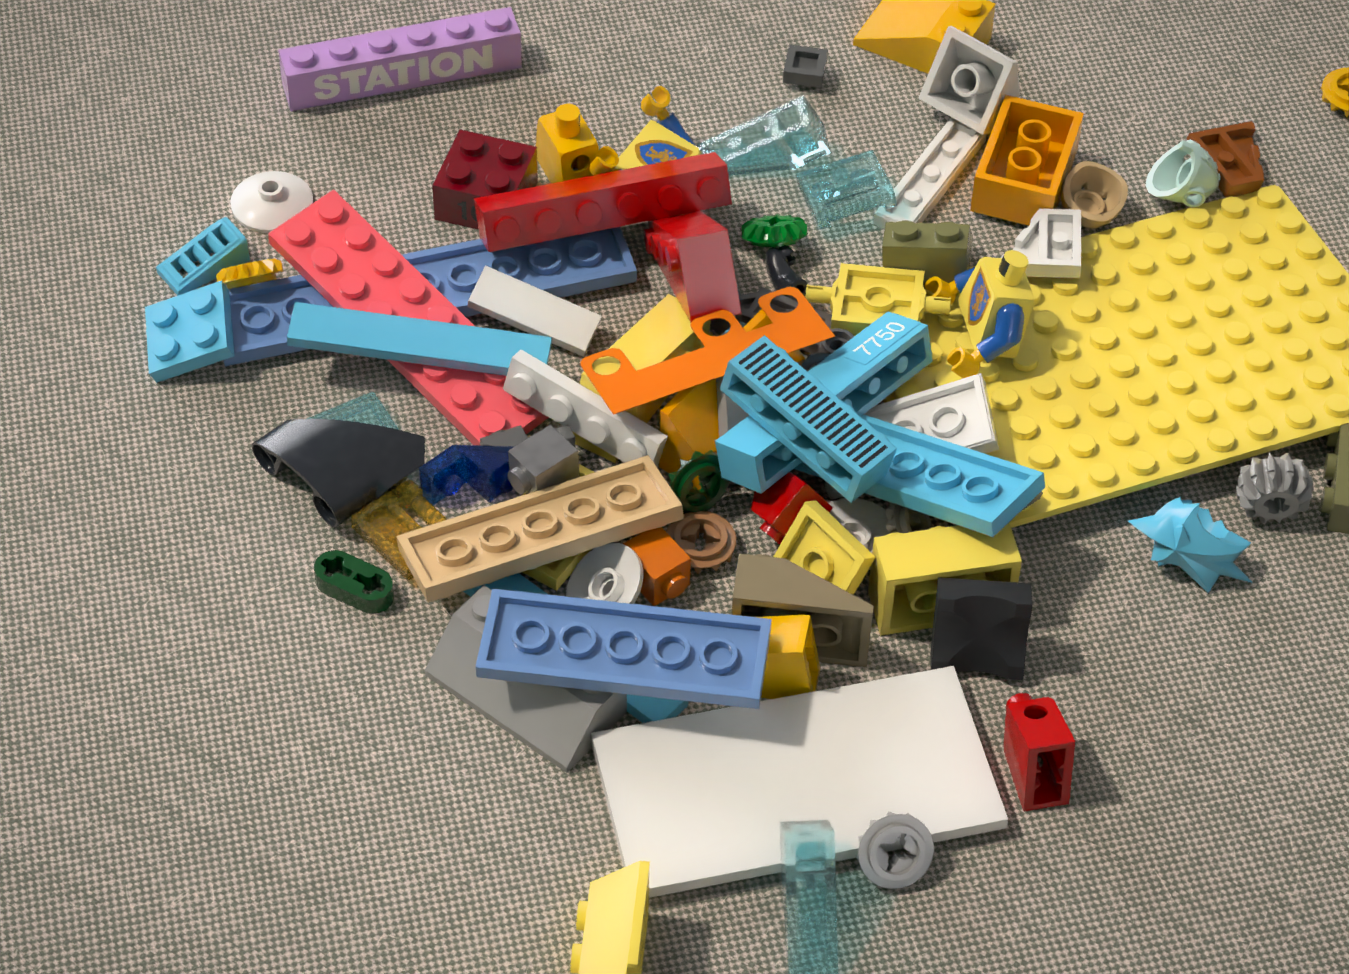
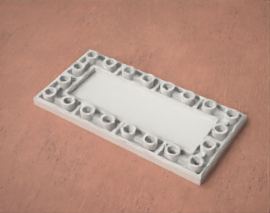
[591,666,1008,898]

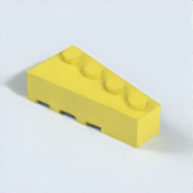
[572,294,713,463]

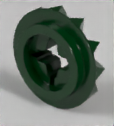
[668,450,730,514]

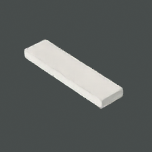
[873,117,987,229]

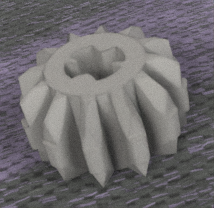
[1236,453,1314,523]

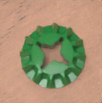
[741,214,808,247]

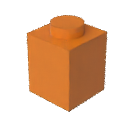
[623,527,691,606]

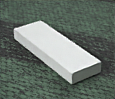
[467,265,602,357]

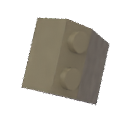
[732,553,873,668]

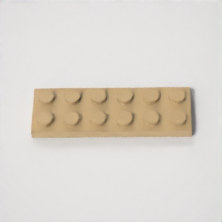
[396,455,684,603]

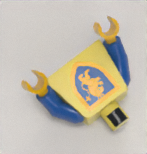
[590,86,702,175]
[924,250,1034,378]

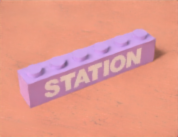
[278,7,522,111]

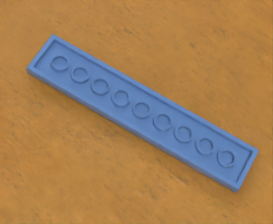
[223,227,637,366]

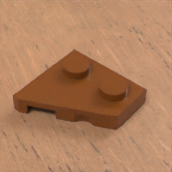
[1186,121,1264,197]

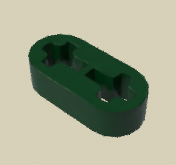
[314,550,394,614]

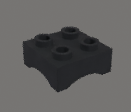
[930,577,1033,680]

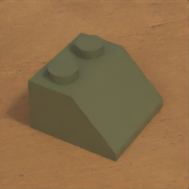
[882,220,972,289]

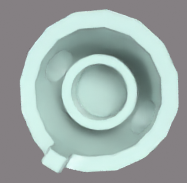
[1146,139,1221,207]

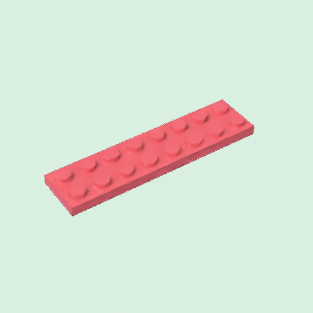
[268,189,549,451]

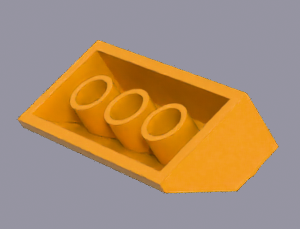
[659,309,805,490]

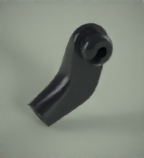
[765,245,808,301]

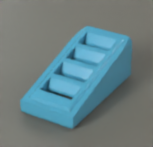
[156,217,250,296]

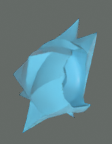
[1128,497,1253,593]

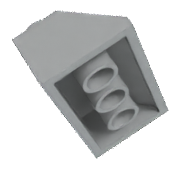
[425,585,627,773]

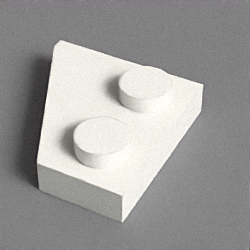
[1001,208,1081,278]

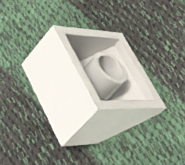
[918,26,1020,135]

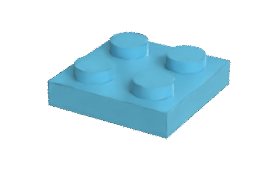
[145,280,235,383]

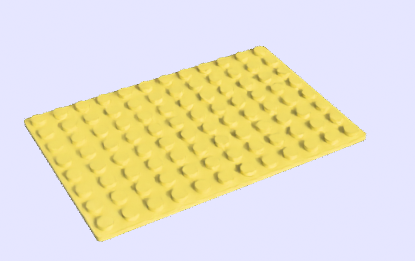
[831,185,1349,528]

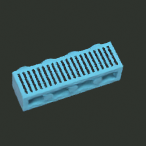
[720,335,897,503]

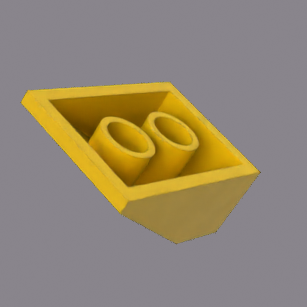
[853,0,996,74]

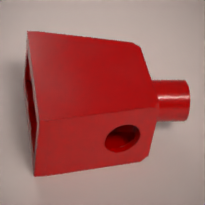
[1003,693,1075,811]

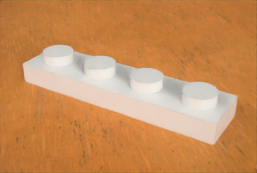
[503,350,668,467]

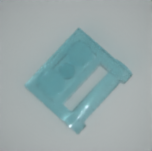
[796,150,897,230]

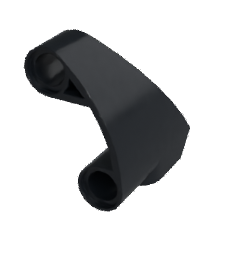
[252,419,425,528]

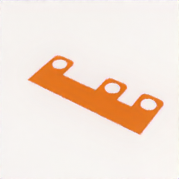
[580,287,835,415]

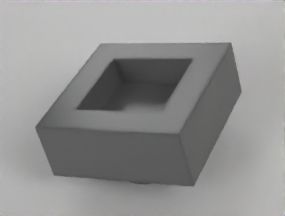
[783,44,828,88]

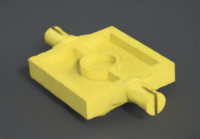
[805,263,951,335]

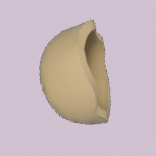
[1061,161,1128,228]

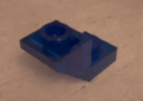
[419,445,514,506]

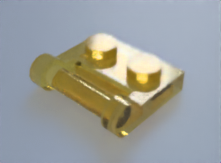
[351,480,448,581]

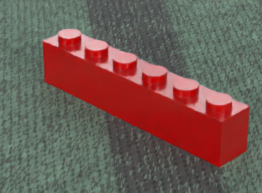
[474,152,732,252]

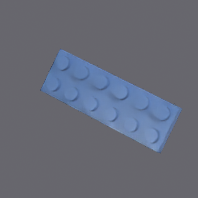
[475,588,772,709]

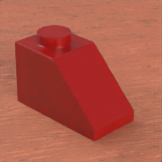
[751,472,833,545]

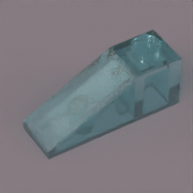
[696,95,831,176]
[780,820,838,974]

